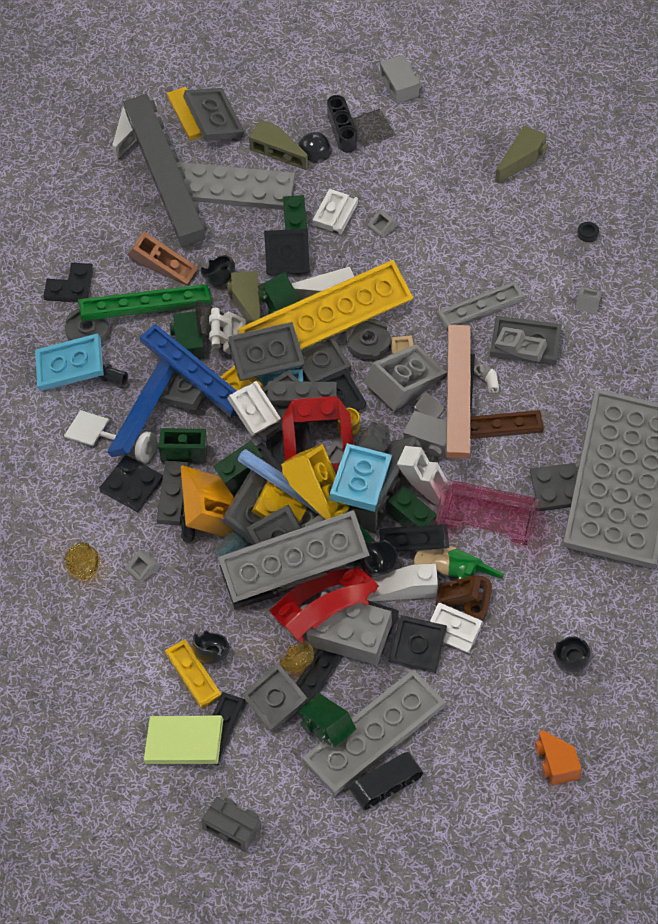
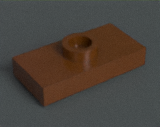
[435,575,481,606]

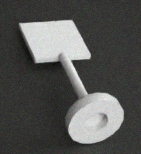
[64,410,157,463]

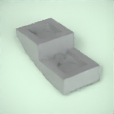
[495,327,547,362]

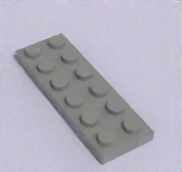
[176,162,295,210]
[218,510,370,602]
[302,670,446,796]

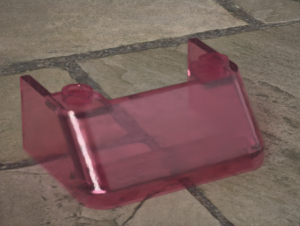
[435,480,540,546]

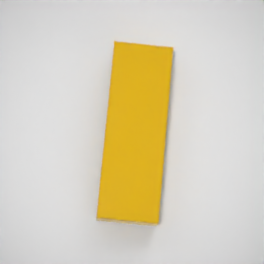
[167,87,203,141]
[165,639,221,709]

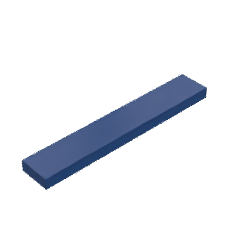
[139,324,237,417]
[107,359,175,457]

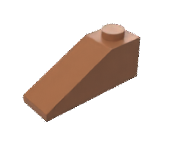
[127,231,198,285]

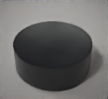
[577,222,599,242]

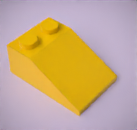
[281,444,350,520]

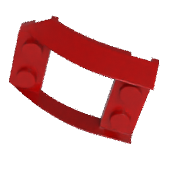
[282,396,353,474]
[269,566,379,643]

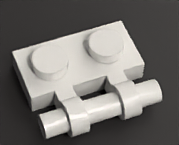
[209,308,246,354]

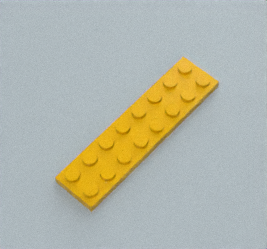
[237,259,413,350]

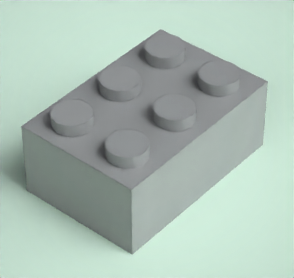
[307,592,392,665]

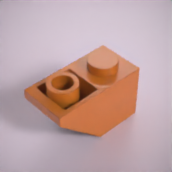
[535,730,582,785]

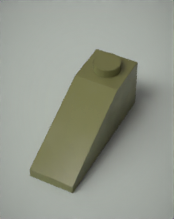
[249,120,308,170]
[495,126,548,183]
[227,271,260,324]

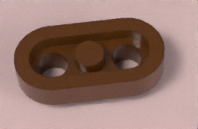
[464,576,492,621]

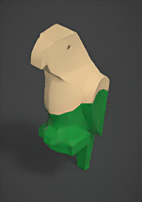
[414,546,504,579]

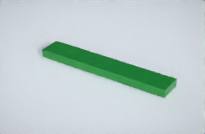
[78,284,212,321]

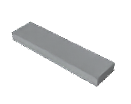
[437,281,525,331]

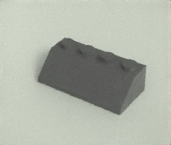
[348,437,417,533]

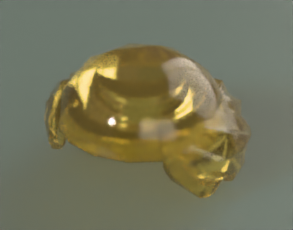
[64,542,100,580]
[279,641,314,673]

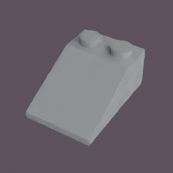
[364,344,447,411]

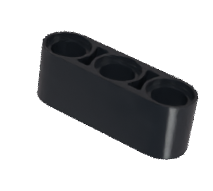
[327,95,357,153]
[349,752,423,810]

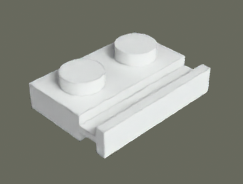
[313,189,358,234]
[227,381,281,436]
[430,603,483,654]

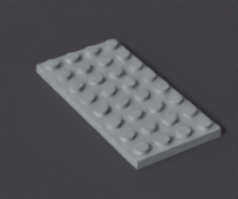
[562,388,658,569]

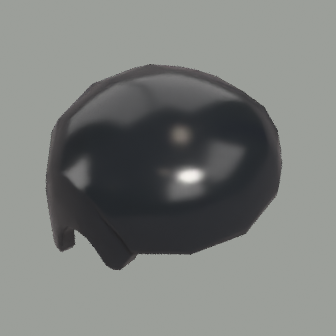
[298,132,332,163]
[201,255,236,285]
[359,540,398,576]
[192,630,229,664]
[553,636,591,671]

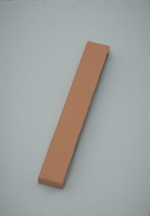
[446,325,470,459]

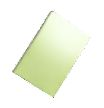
[144,716,223,764]

